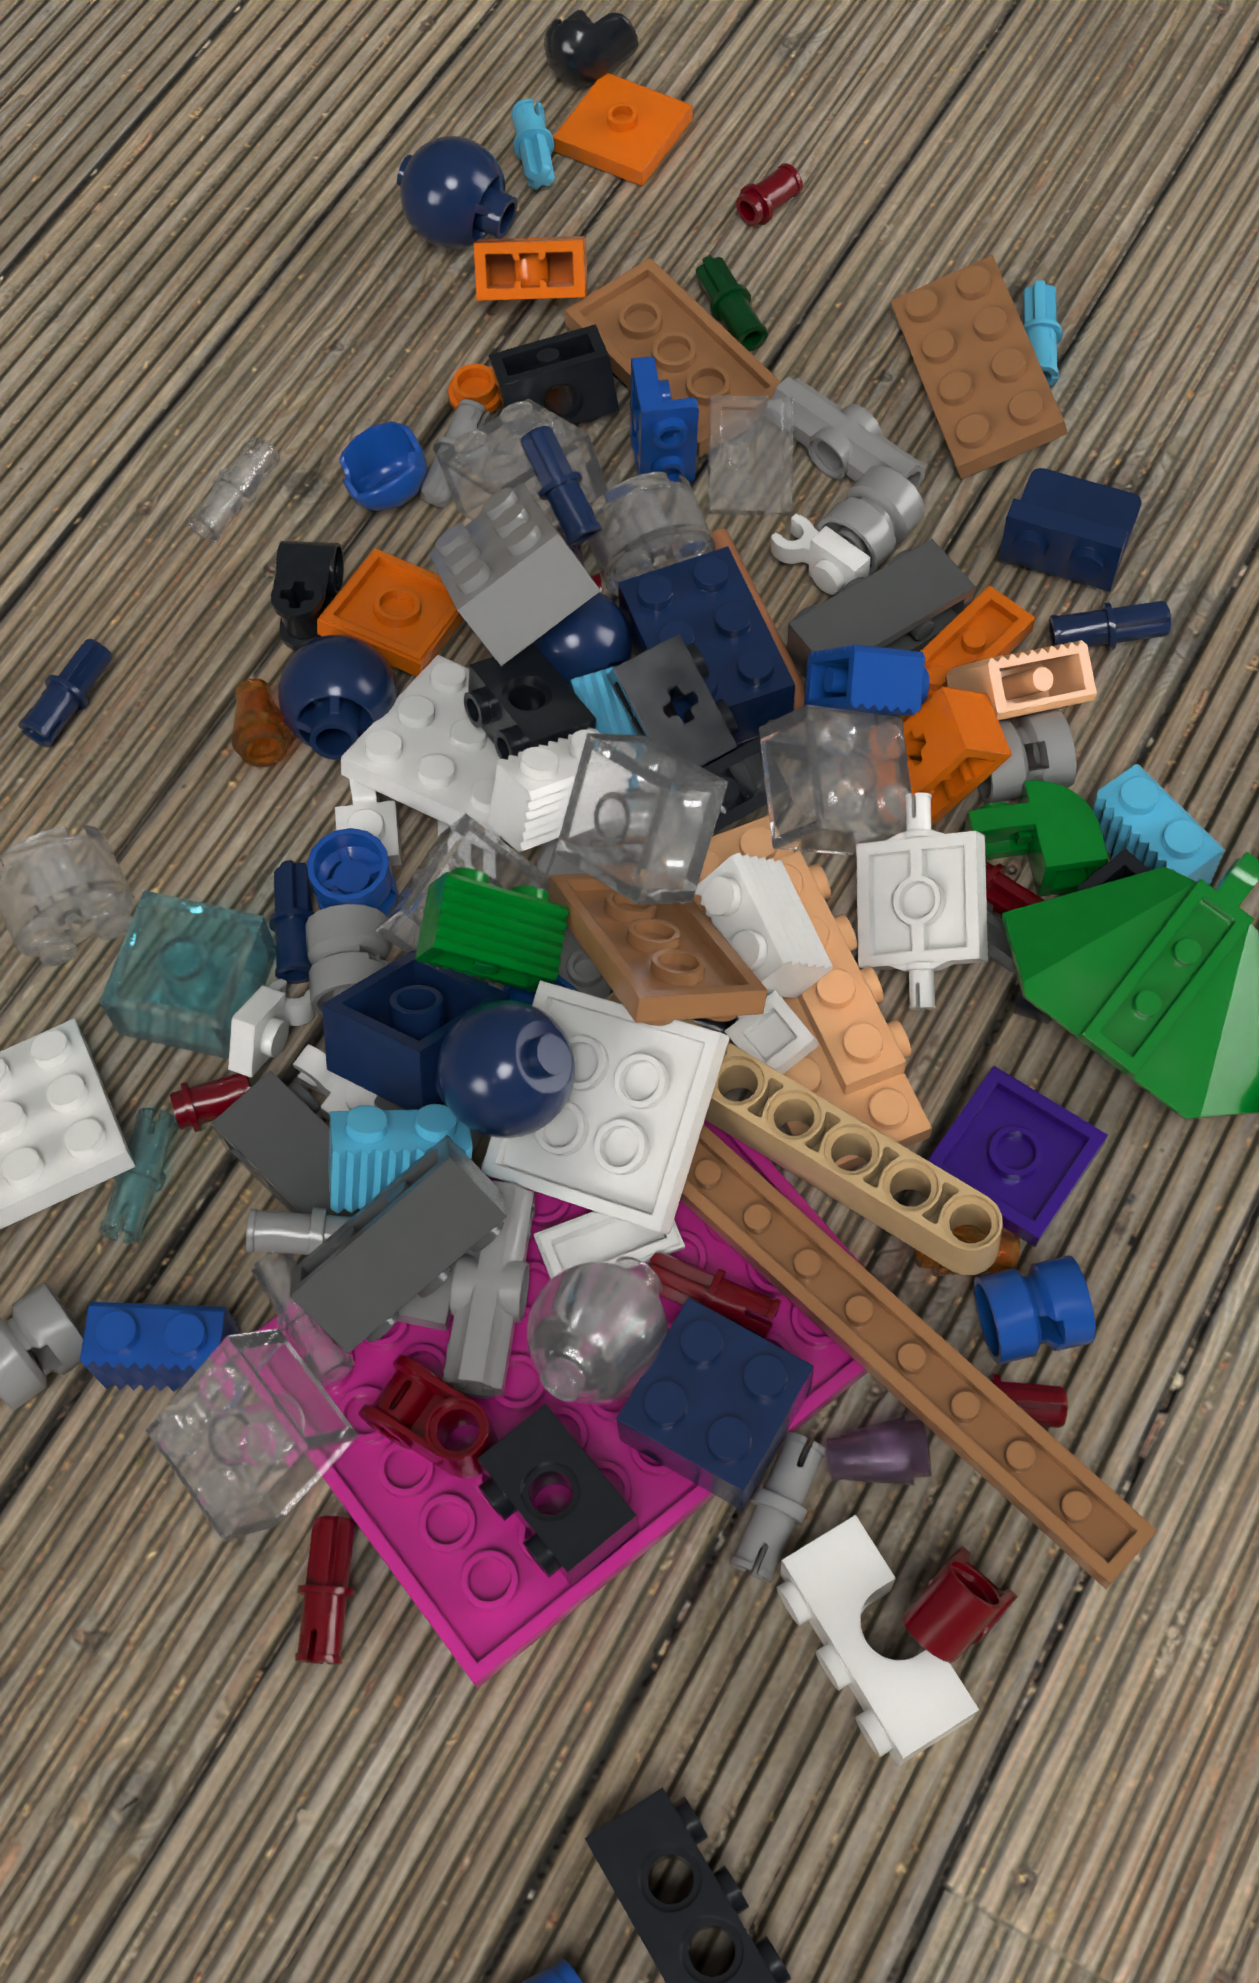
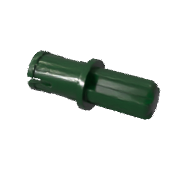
[696,255,768,352]

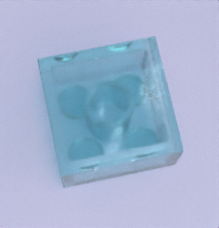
[99,890,276,1059]

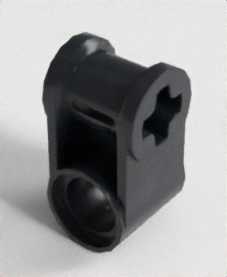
[271,541,344,651]

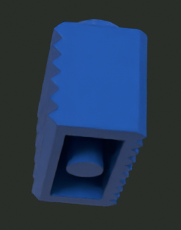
[804,644,929,719]
[80,1302,241,1394]

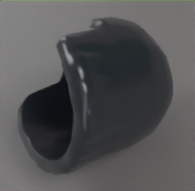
[544,10,639,88]

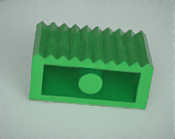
[415,868,569,992]

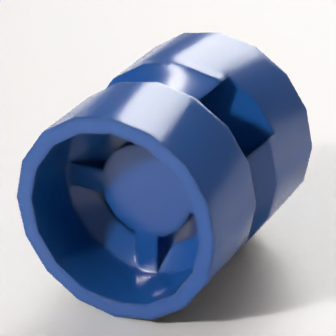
[307,828,400,928]
[974,1255,1096,1364]

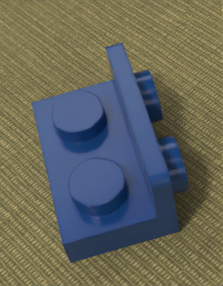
[630,356,699,488]

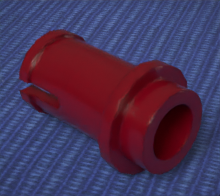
[736,163,803,226]
[170,1073,251,1133]

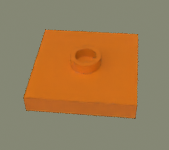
[553,73,693,187]
[317,548,464,677]

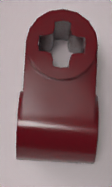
[358,1354,498,1478]
[902,1546,1019,1663]

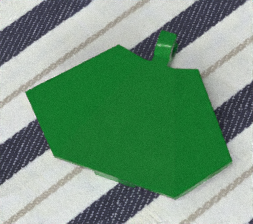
[1001,852,1259,1120]

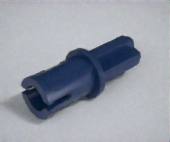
[521,425,602,546]
[1049,601,1172,651]
[18,638,112,747]
[269,860,314,984]

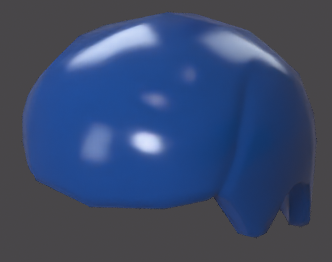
[339,421,427,511]

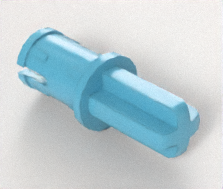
[511,98,555,190]
[1023,280,1063,387]

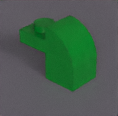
[964,780,1109,897]

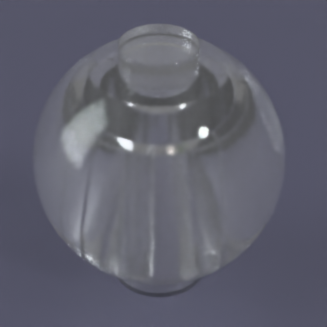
[526,1256,668,1405]

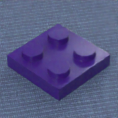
[927,1066,1108,1248]

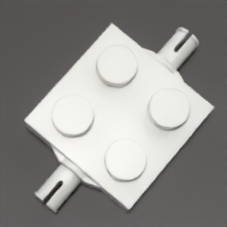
[856,792,988,1011]

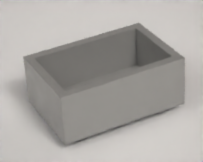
[428,483,600,666]

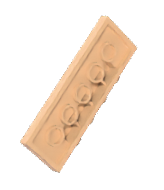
[661,814,932,1185]

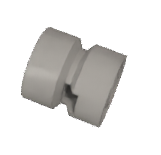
[817,465,925,576]
[977,709,1077,804]
[305,904,390,1017]
[0,1282,84,1411]

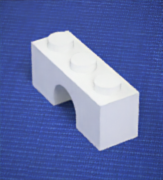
[776,1515,979,1767]

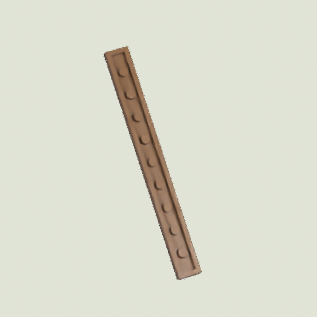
[680,1124,1158,1589]

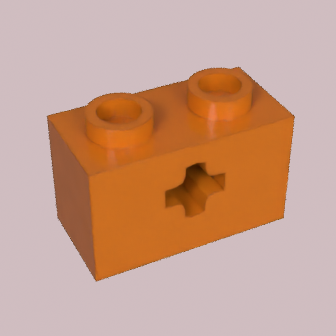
[473,236,588,301]
[867,686,1012,825]

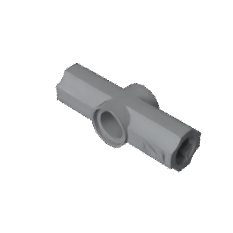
[766,376,926,489]
[443,1181,536,1399]

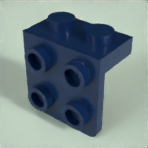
[999,468,1142,592]

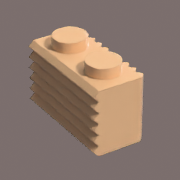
[946,640,1097,721]

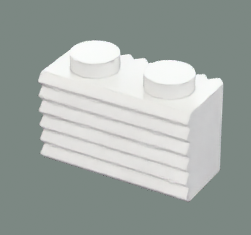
[487,728,631,852]
[695,852,833,998]

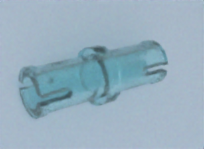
[98,1108,178,1244]

